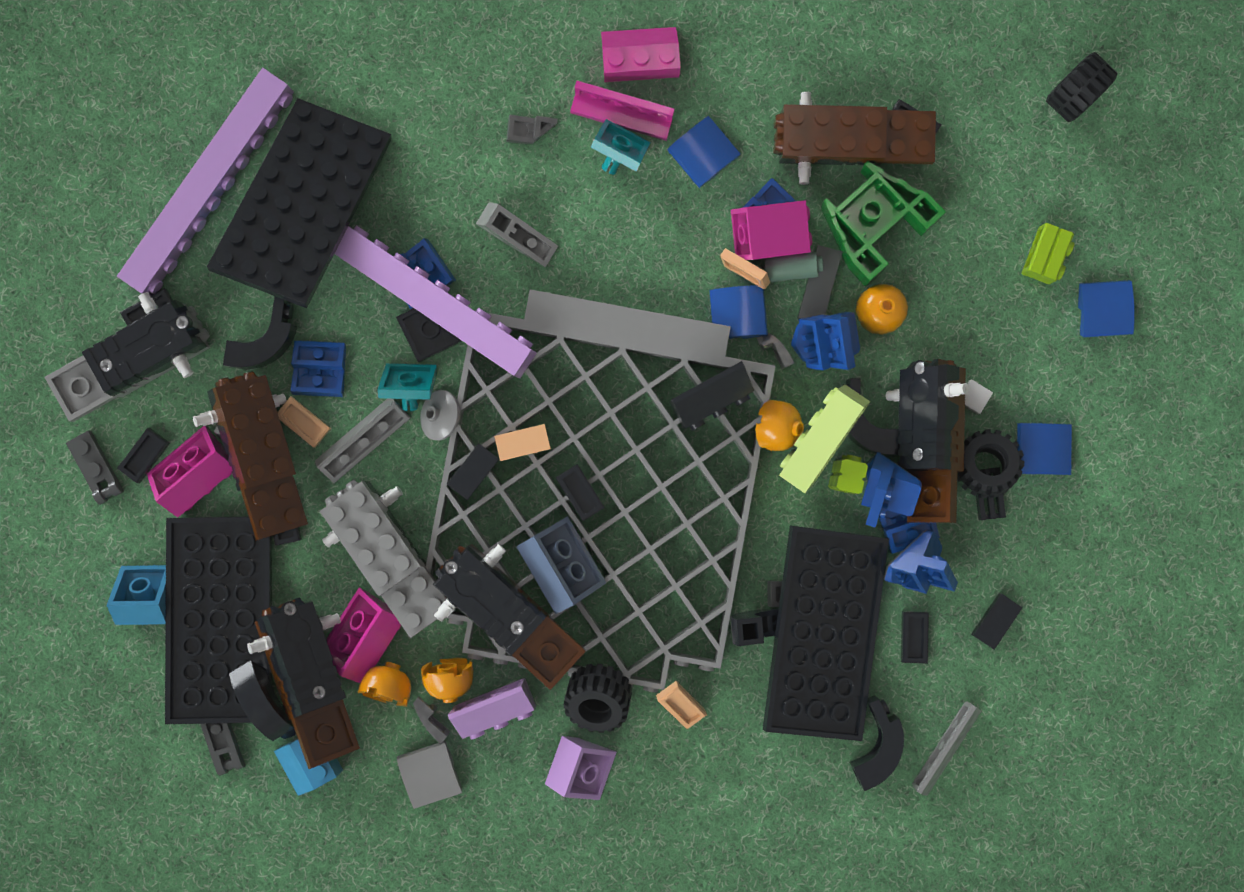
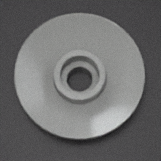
[420,390,460,441]

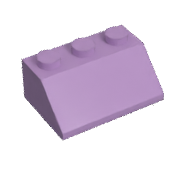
[448,678,536,740]

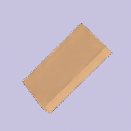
[720,248,770,289]
[277,396,331,448]
[494,424,551,461]
[656,681,707,729]

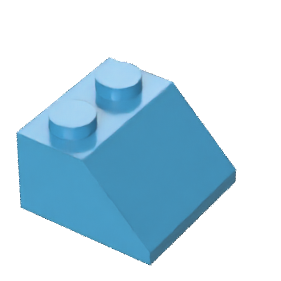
[106,565,166,625]
[274,738,343,796]

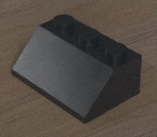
[669,361,754,431]

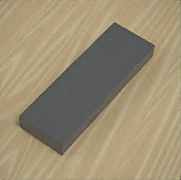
[797,245,842,319]

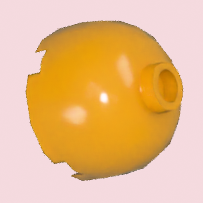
[856,284,908,335]
[755,400,804,451]
[421,658,474,703]
[358,662,411,707]

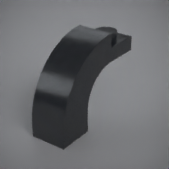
[223,296,297,369]
[842,378,900,455]
[730,608,779,646]
[229,661,296,741]
[850,695,904,791]

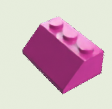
[601,27,681,82]
[147,426,233,518]
[326,587,401,683]

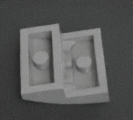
[397,741,462,809]

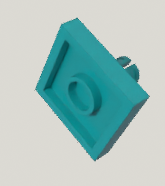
[591,119,651,175]
[377,363,437,411]

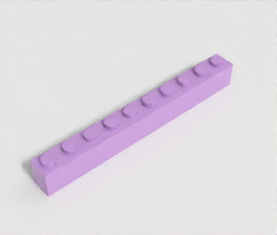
[117,67,294,295]
[335,225,537,378]

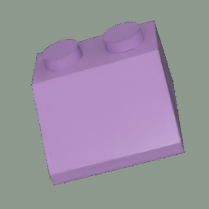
[545,736,617,800]

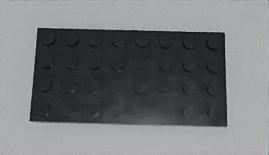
[207,98,392,308]
[165,517,272,724]
[762,525,889,741]

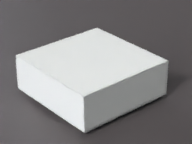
[965,379,993,414]

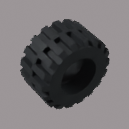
[1046,52,1118,122]
[957,429,1025,498]
[563,663,632,733]

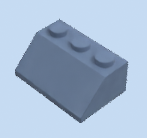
[516,516,606,614]

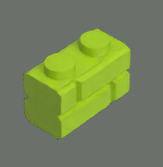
[1021,223,1075,284]
[828,455,868,494]

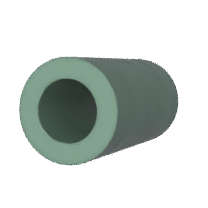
[765,251,824,282]

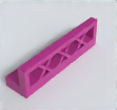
[570,81,675,141]

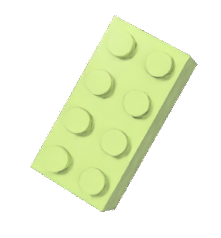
[779,385,871,493]

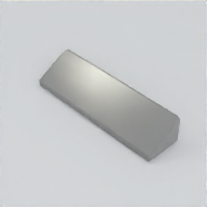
[315,399,410,483]
[912,701,981,796]

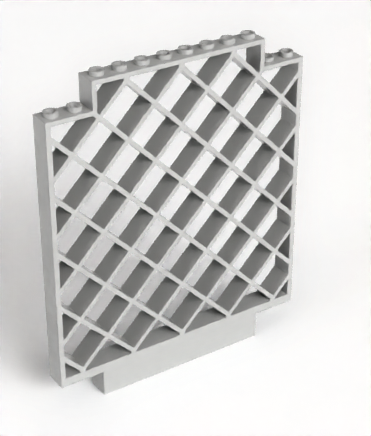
[426,290,775,692]

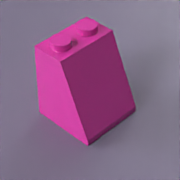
[731,200,812,260]

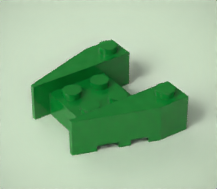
[821,161,946,287]

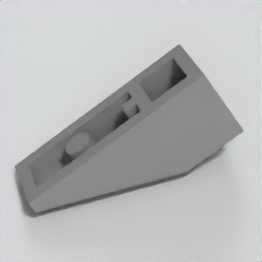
[476,202,558,267]

